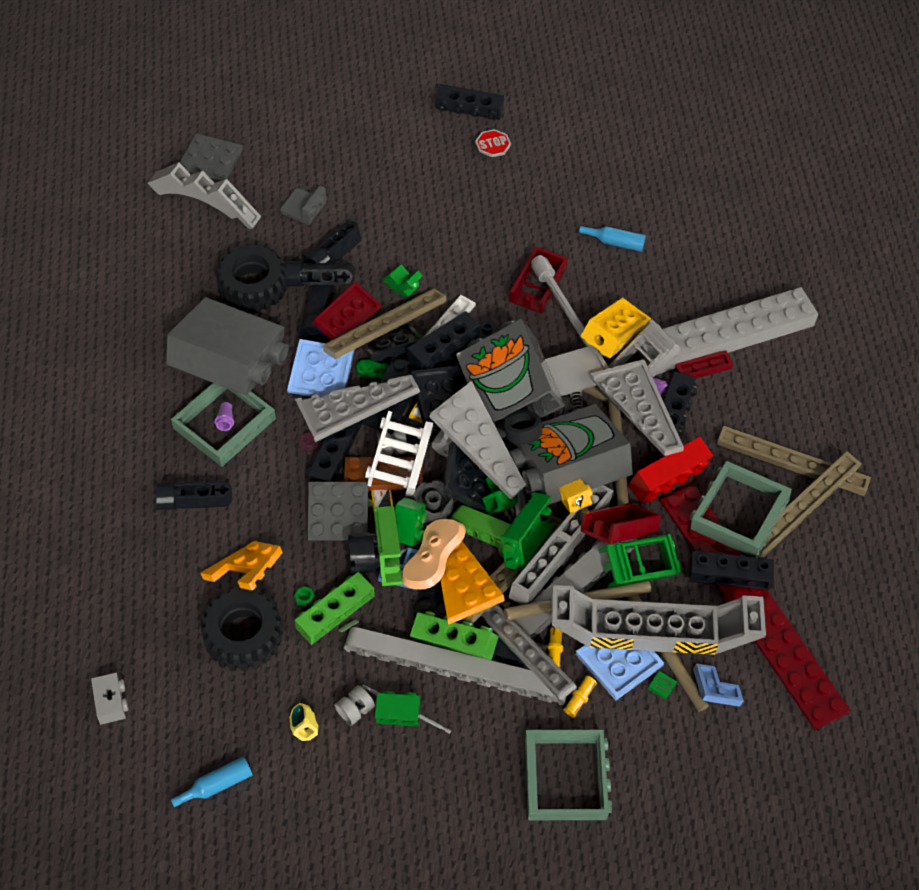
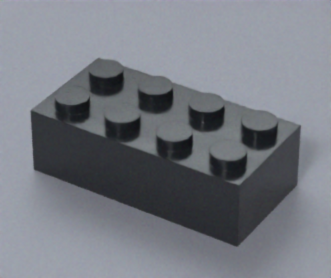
[362,356,418,434]

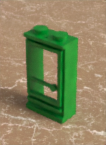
[500,492,556,572]
[599,534,681,588]

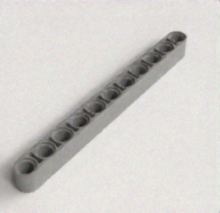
[344,627,566,705]

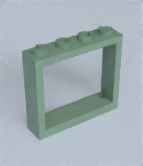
[171,383,276,467]
[690,461,792,558]
[525,730,612,820]

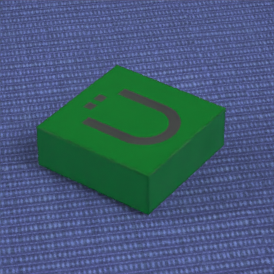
[648,671,677,700]

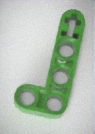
[449,505,511,558]

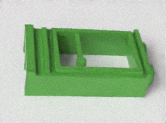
[374,506,402,586]

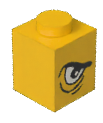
[559,479,592,514]

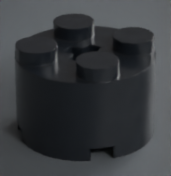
[348,532,380,575]

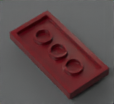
[312,281,382,340]

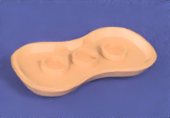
[402,519,466,589]

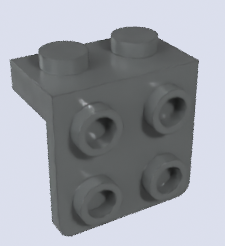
[280,186,327,225]

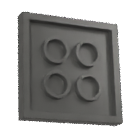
[180,133,243,182]
[308,482,368,541]

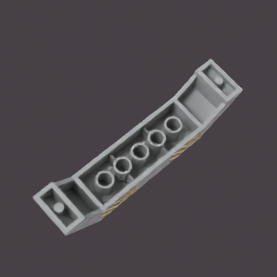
[552,585,766,655]

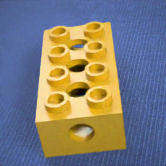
[581,298,651,358]

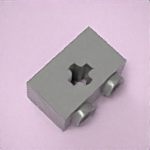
[91,673,129,725]

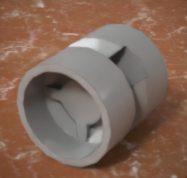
[377,430,408,456]
[334,685,375,726]

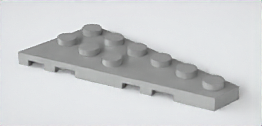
[295,375,420,442]

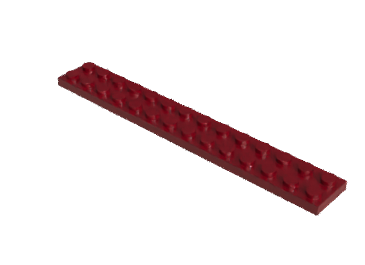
[660,485,851,731]

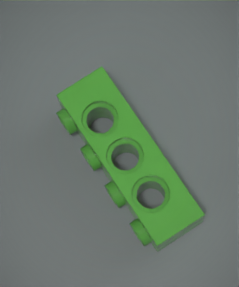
[295,572,375,645]
[410,611,499,661]

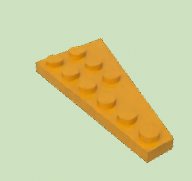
[441,541,505,625]

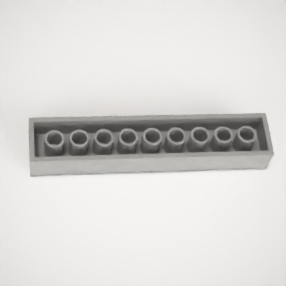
[637,287,818,375]

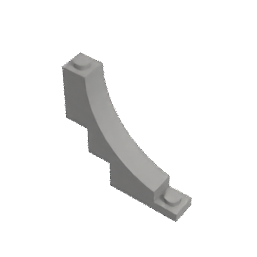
[148,162,261,229]

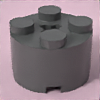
[413,481,453,526]

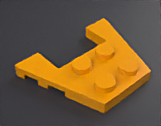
[200,541,283,590]

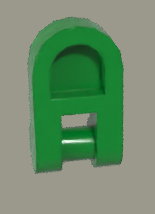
[356,359,389,383]

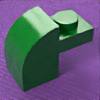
[383,264,423,297]
[482,477,517,516]

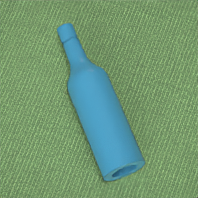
[579,226,646,252]
[170,756,253,807]

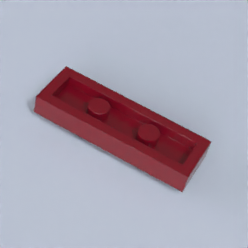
[675,350,734,379]

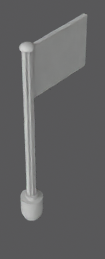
[531,255,609,396]

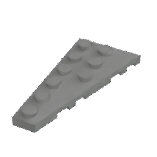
[590,359,684,456]
[429,381,526,499]

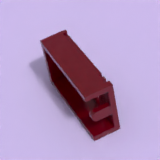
[509,247,568,314]
[581,503,661,545]

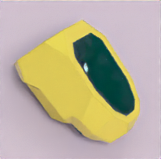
[289,703,318,741]

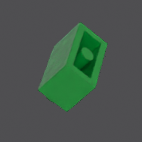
[395,497,427,547]
[375,691,421,727]

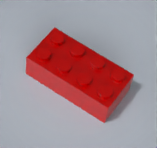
[628,437,713,504]

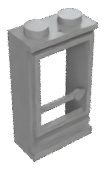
[608,319,682,378]

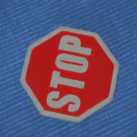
[475,129,511,157]

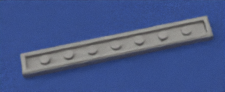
[480,604,577,701]

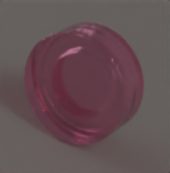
[300,433,319,451]

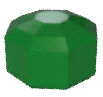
[294,586,315,608]

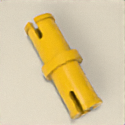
[547,627,563,668]
[563,676,597,718]

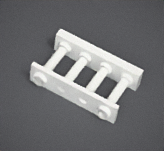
[365,411,433,498]

